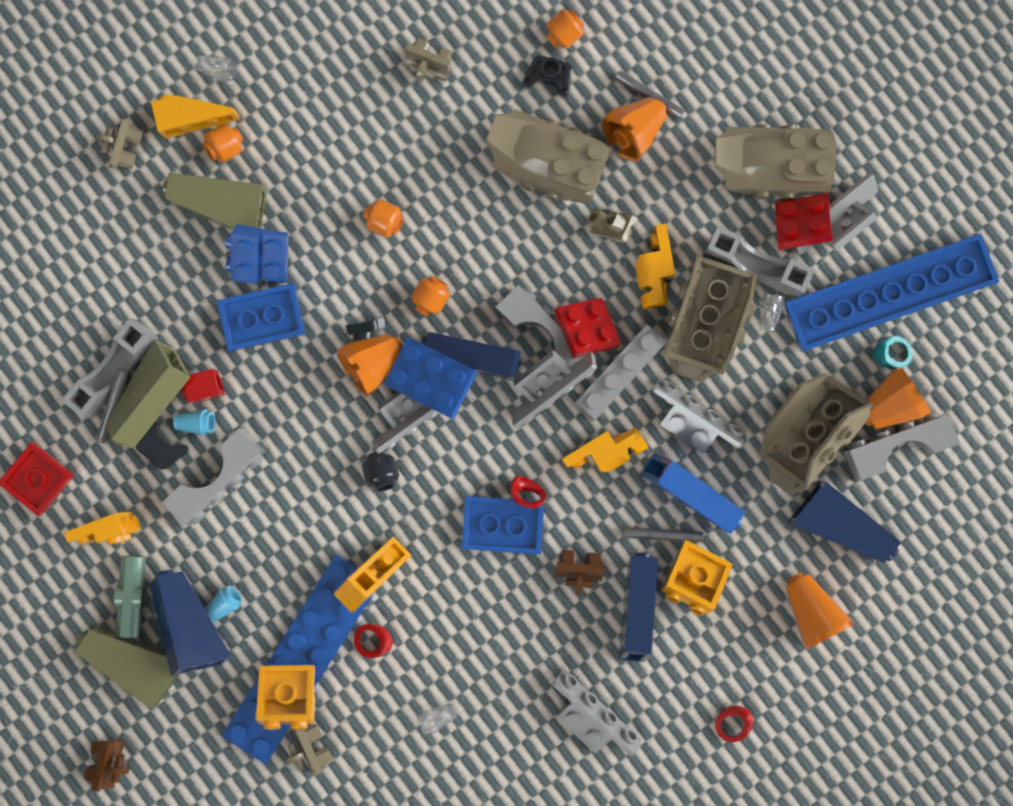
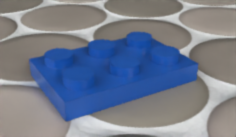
[217,283,306,352]
[384,337,478,420]
[462,496,544,555]

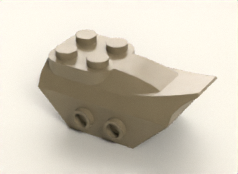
[486,109,612,204]
[715,124,836,200]
[663,255,757,382]
[760,373,874,497]

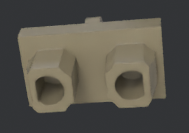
[403,38,452,83]
[96,119,143,170]
[587,208,637,242]
[284,724,333,775]

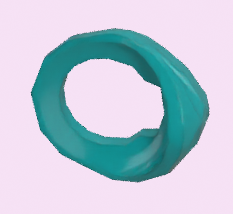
[872,336,913,370]

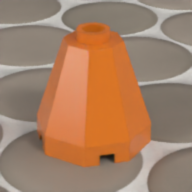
[601,97,667,163]
[337,334,403,398]
[865,367,931,429]

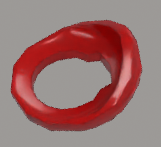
[510,475,547,508]
[354,623,393,658]
[715,705,753,743]

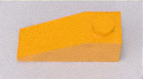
[151,95,240,139]
[334,537,411,613]

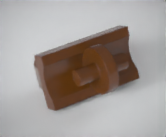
[555,550,605,595]
[84,738,130,792]

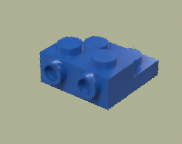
[225,224,289,284]

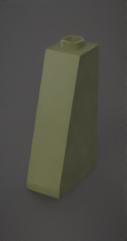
[163,173,267,230]
[105,340,190,449]
[74,627,180,709]

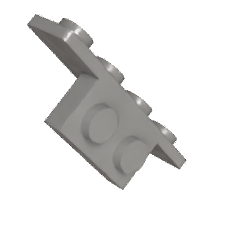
[795,173,878,255]
[512,350,596,429]
[652,378,746,454]
[371,392,438,454]
[553,669,641,757]

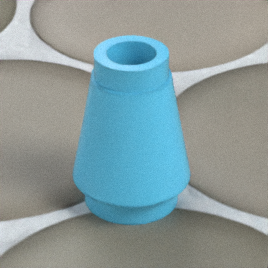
[174,409,216,436]
[205,586,242,623]

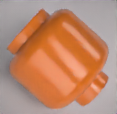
[546,9,584,49]
[202,124,243,163]
[363,199,404,238]
[411,275,450,316]

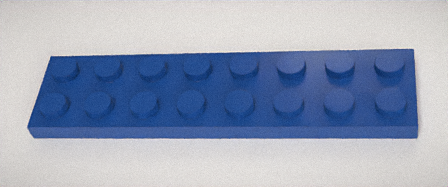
[783,234,1000,352]
[222,554,375,764]

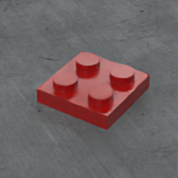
[775,193,833,250]
[554,297,622,358]
[0,442,75,516]

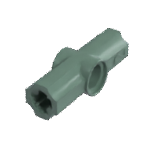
[114,556,147,638]

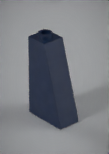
[421,332,521,382]
[788,481,901,563]
[618,553,658,663]
[149,570,231,676]

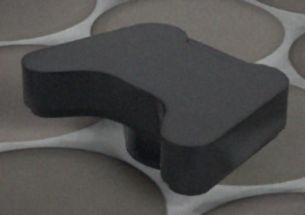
[523,55,571,98]
[345,317,387,341]
[136,420,189,470]

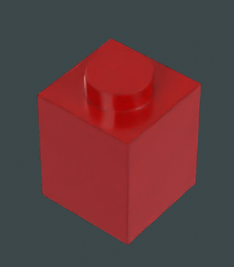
[181,368,225,404]

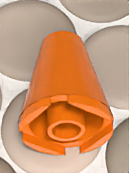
[785,572,854,650]

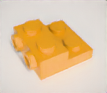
[64,512,141,546]
[660,540,733,616]
[256,665,315,730]

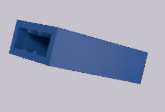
[639,453,745,534]

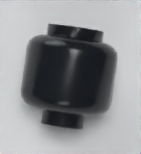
[362,451,399,492]

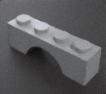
[702,226,815,299]
[496,285,584,366]
[61,318,159,419]
[574,324,666,421]
[843,411,960,480]
[162,428,266,526]

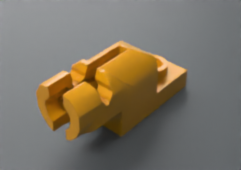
[635,223,675,309]
[561,427,648,472]

